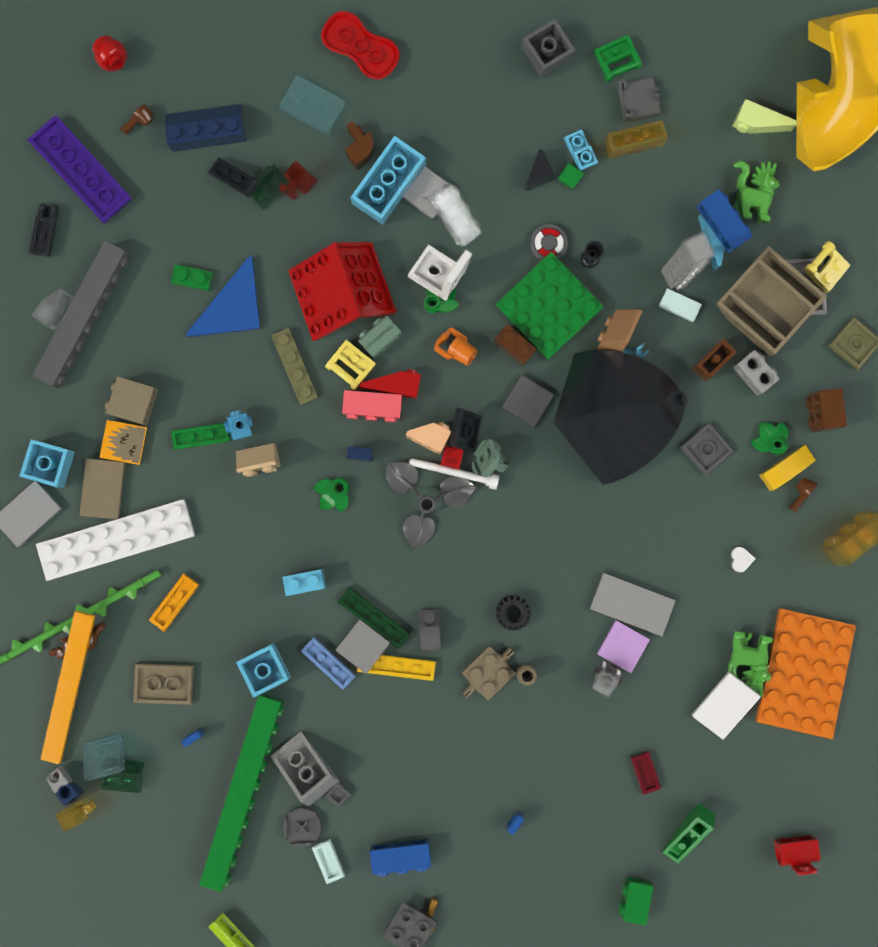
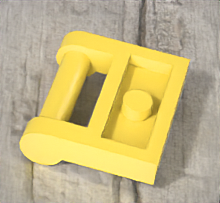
[804,241,850,293]
[325,340,376,391]

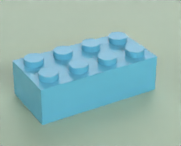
[350,136,426,225]

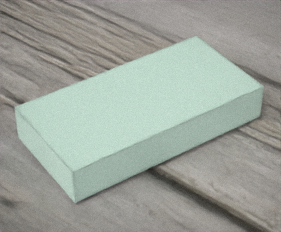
[658,288,702,323]
[312,839,345,884]

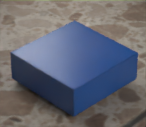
[181,728,205,748]
[506,811,525,835]

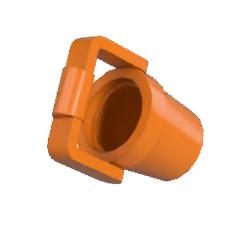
[434,328,478,366]

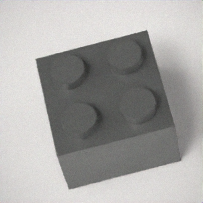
[521,19,575,79]

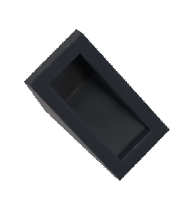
[525,149,554,191]

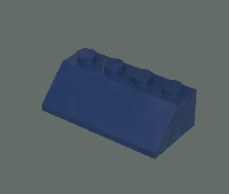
[165,104,247,152]

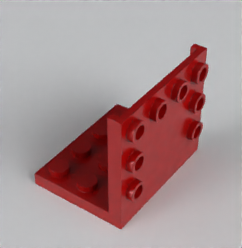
[288,242,397,341]

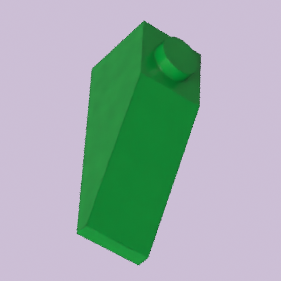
[662,803,715,864]

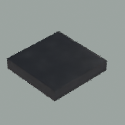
[449,408,482,453]

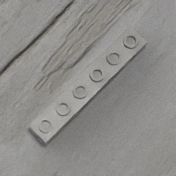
[661,233,714,290]

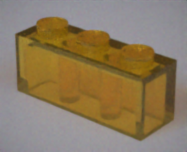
[604,120,667,159]

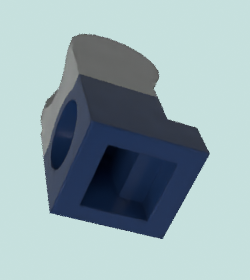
[46,766,85,806]

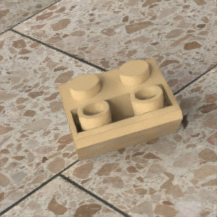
[236,443,281,477]

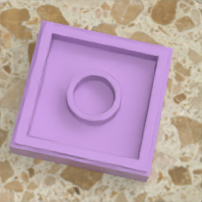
[597,620,650,673]

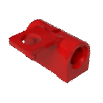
[774,835,820,875]

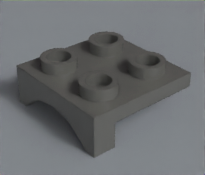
[616,77,661,122]
[383,901,437,947]

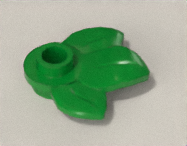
[424,287,459,313]
[751,422,789,455]
[313,478,350,512]

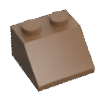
[597,309,642,352]

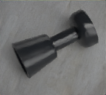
[580,241,604,269]

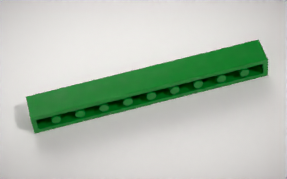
[199,693,285,892]

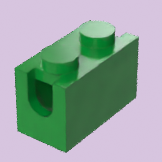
[618,876,653,926]

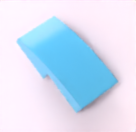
[564,130,598,171]

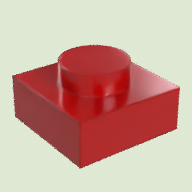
[441,446,464,469]

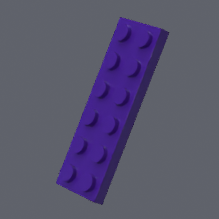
[28,115,133,224]

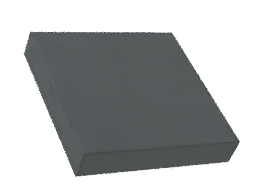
[502,375,554,427]
[679,423,734,476]

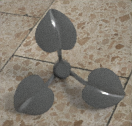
[386,462,475,549]

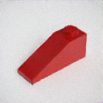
[360,369,421,399]

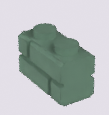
[358,316,402,360]

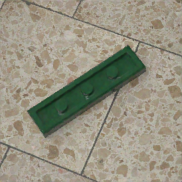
[338,587,410,649]

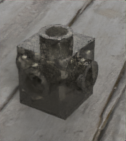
[591,661,622,697]

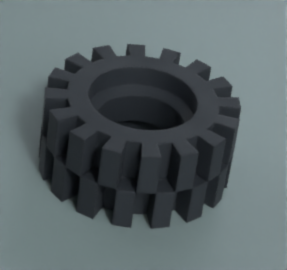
[496,595,531,631]

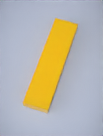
[357,655,436,681]

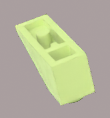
[733,99,797,134]

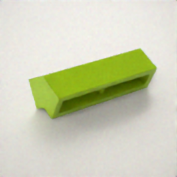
[209,913,254,947]

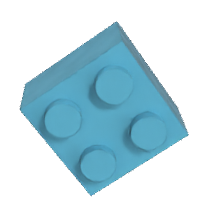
[20,439,75,488]
[236,643,291,698]

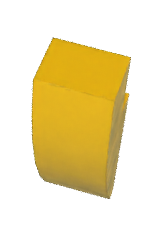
[759,444,816,491]

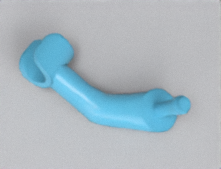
[622,343,649,357]

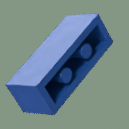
[696,189,752,254]
[370,839,431,877]

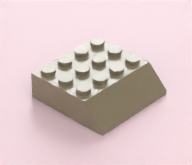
[716,246,827,357]

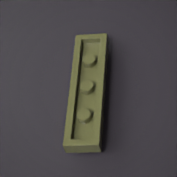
[271,328,319,406]

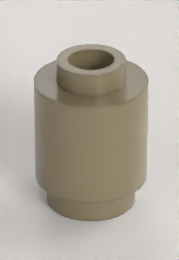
[516,664,537,685]

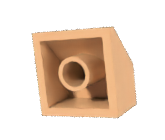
[406,422,451,455]

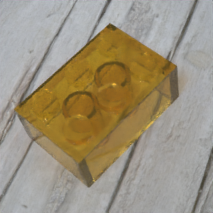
[820,511,878,567]

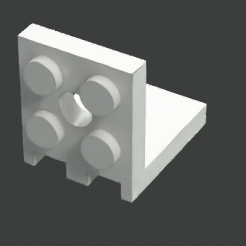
[408,245,472,301]

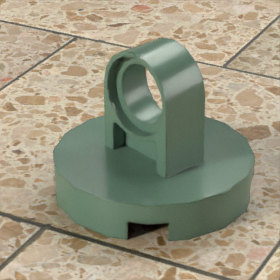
[472,439,510,477]

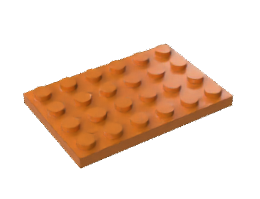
[755,608,856,739]

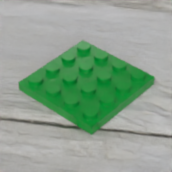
[496,252,604,360]

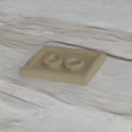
[79,459,126,519]
[133,663,194,705]

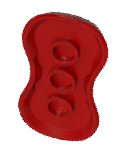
[321,11,400,79]

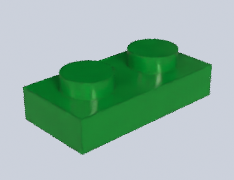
[171,265,213,292]

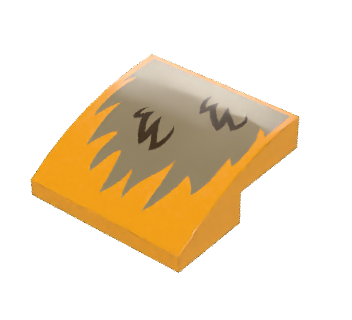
[99,420,147,465]

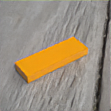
[149,573,200,632]

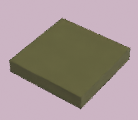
[828,317,878,371]

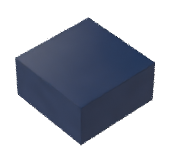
[347,446,373,462]

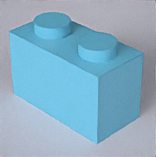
[282,569,326,596]

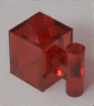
[279,161,318,200]

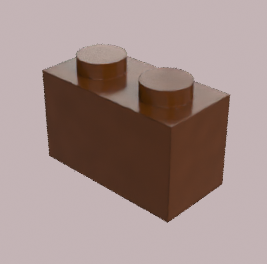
[494,324,536,367]
[691,338,737,382]

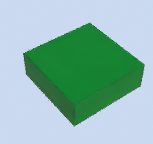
[557,163,584,191]

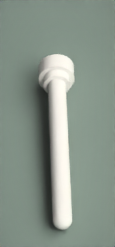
[409,458,500,490]

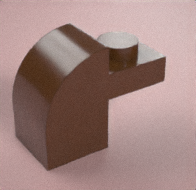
[345,121,374,170]

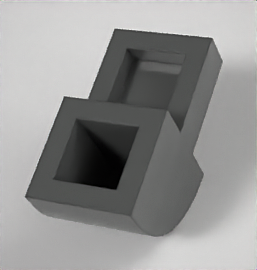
[419,610,441,653]

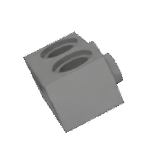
[733,350,779,396]

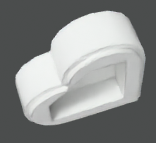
[731,547,756,572]

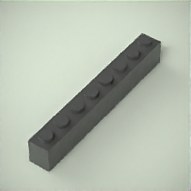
[32,241,130,388]

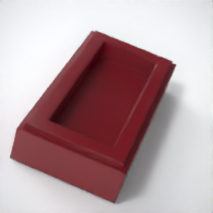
[630,751,661,795]

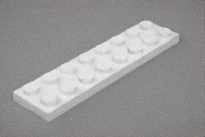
[36,499,196,581]

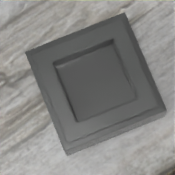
[325,781,352,809]

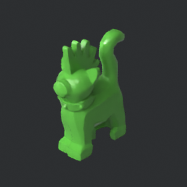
[733,160,780,224]
[719,631,773,697]

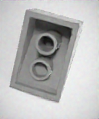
[271,732,339,806]

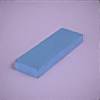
[301,636,356,690]

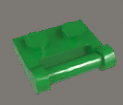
[593,35,642,82]

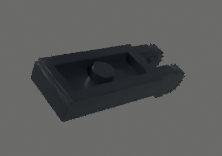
[29,203,59,258]

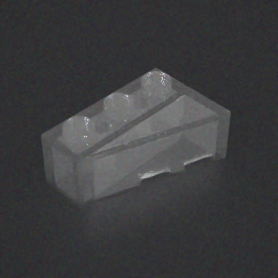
[421,183,482,246]

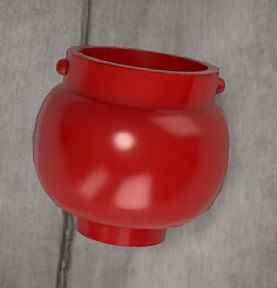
[92,35,127,72]

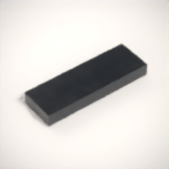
[208,158,260,198]

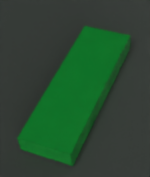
[171,423,231,450]

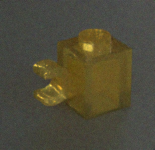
[55,801,96,832]

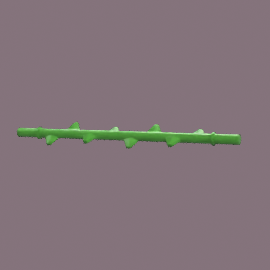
[0,569,162,665]

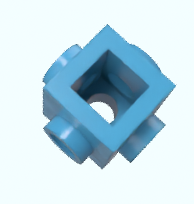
[224,410,253,440]

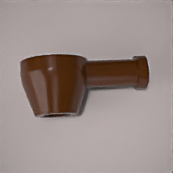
[120,104,154,135]
[789,478,818,513]

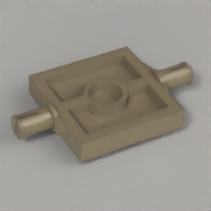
[461,646,516,701]

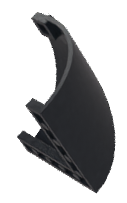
[553,350,687,485]

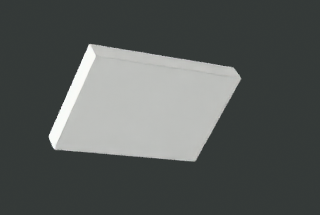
[692,671,760,739]

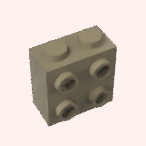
[105,376,158,426]

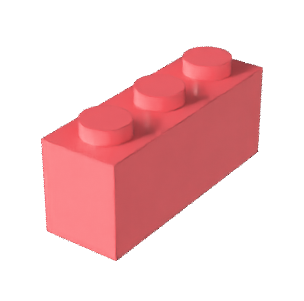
[342,390,402,423]

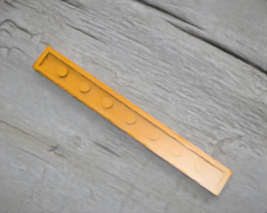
[41,610,96,764]

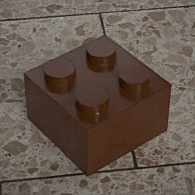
[805,388,847,433]

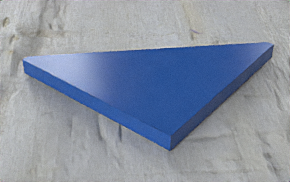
[186,256,260,337]

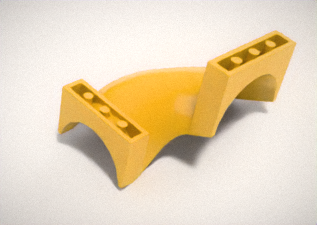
[796,7,878,171]

